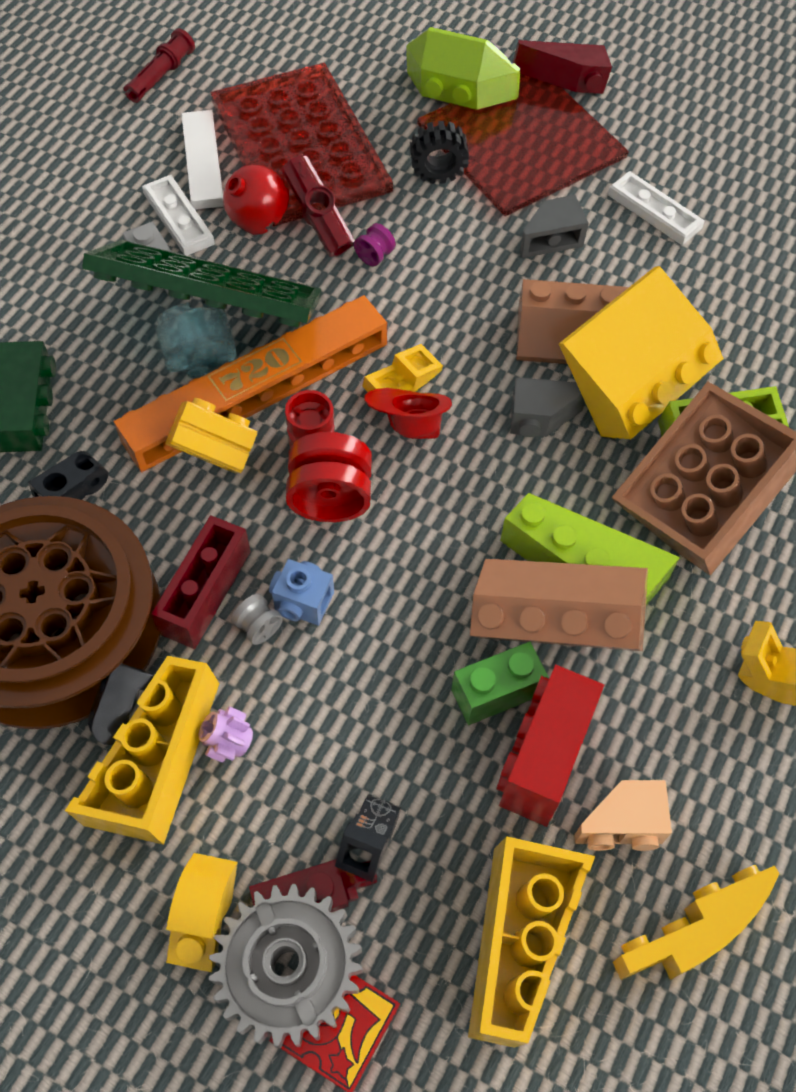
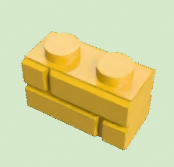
[165,398,258,473]

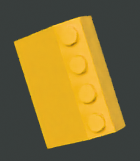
[559,266,723,440]

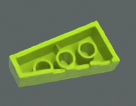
[500,493,680,606]

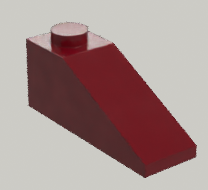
[512,40,612,94]

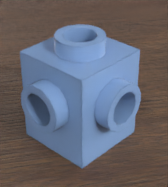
[269,559,334,626]

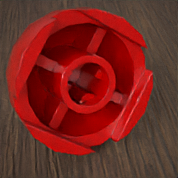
[222,164,289,235]

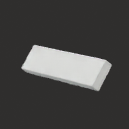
[182,110,224,210]

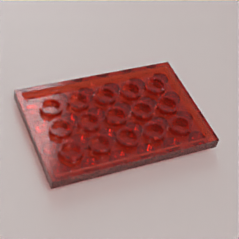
[211,62,393,227]

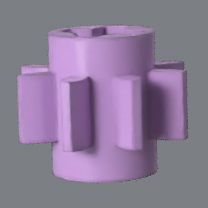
[199,706,253,763]

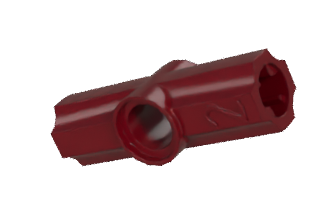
[281,155,355,257]

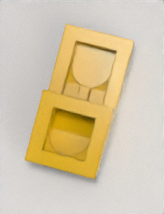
[362,344,443,392]

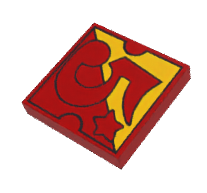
[269,975,401,1092]

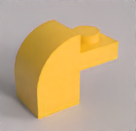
[738,620,796,706]
[166,853,238,972]

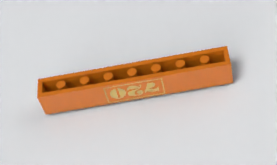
[113,295,387,473]

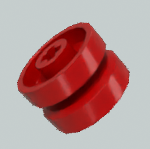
[286,432,372,522]

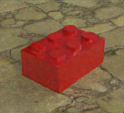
[496,664,605,827]

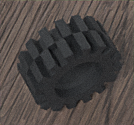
[410,121,469,184]

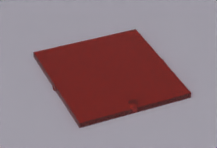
[417,74,629,217]

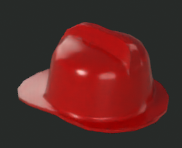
[364,388,452,439]

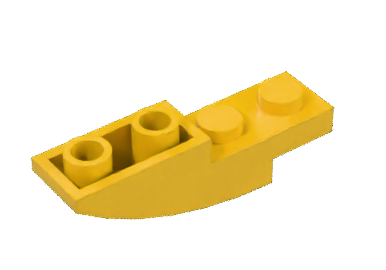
[613,865,779,980]

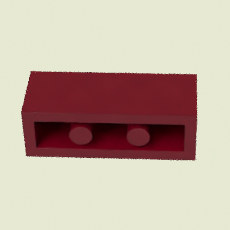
[151,515,251,649]

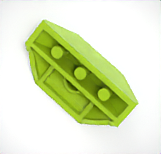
[406,27,520,109]

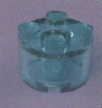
[155,301,237,378]

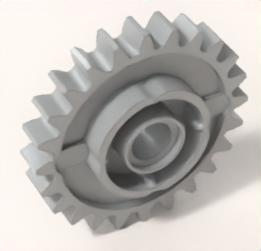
[209,884,363,1049]

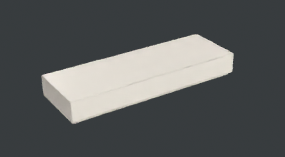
[608,171,705,245]
[142,175,215,256]

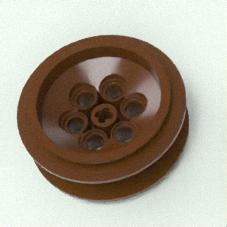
[0,496,161,729]

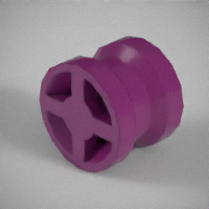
[354,223,396,267]

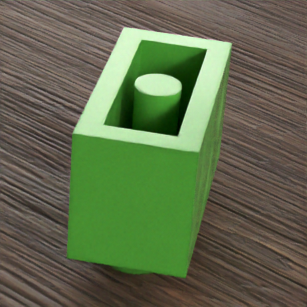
[451,641,549,726]

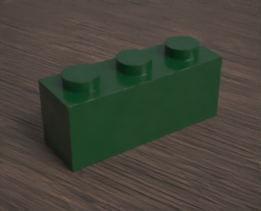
[0,341,56,452]

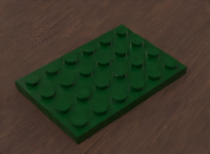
[82,239,322,327]

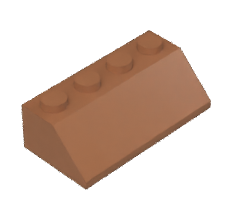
[516,279,629,364]
[470,559,648,652]

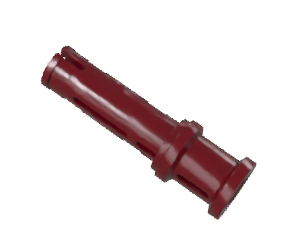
[123,28,195,103]

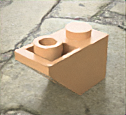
[574,780,672,851]

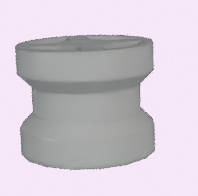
[231,593,283,645]

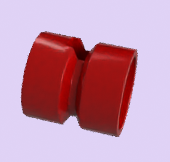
[285,390,335,448]

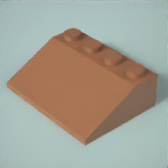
[612,381,796,576]

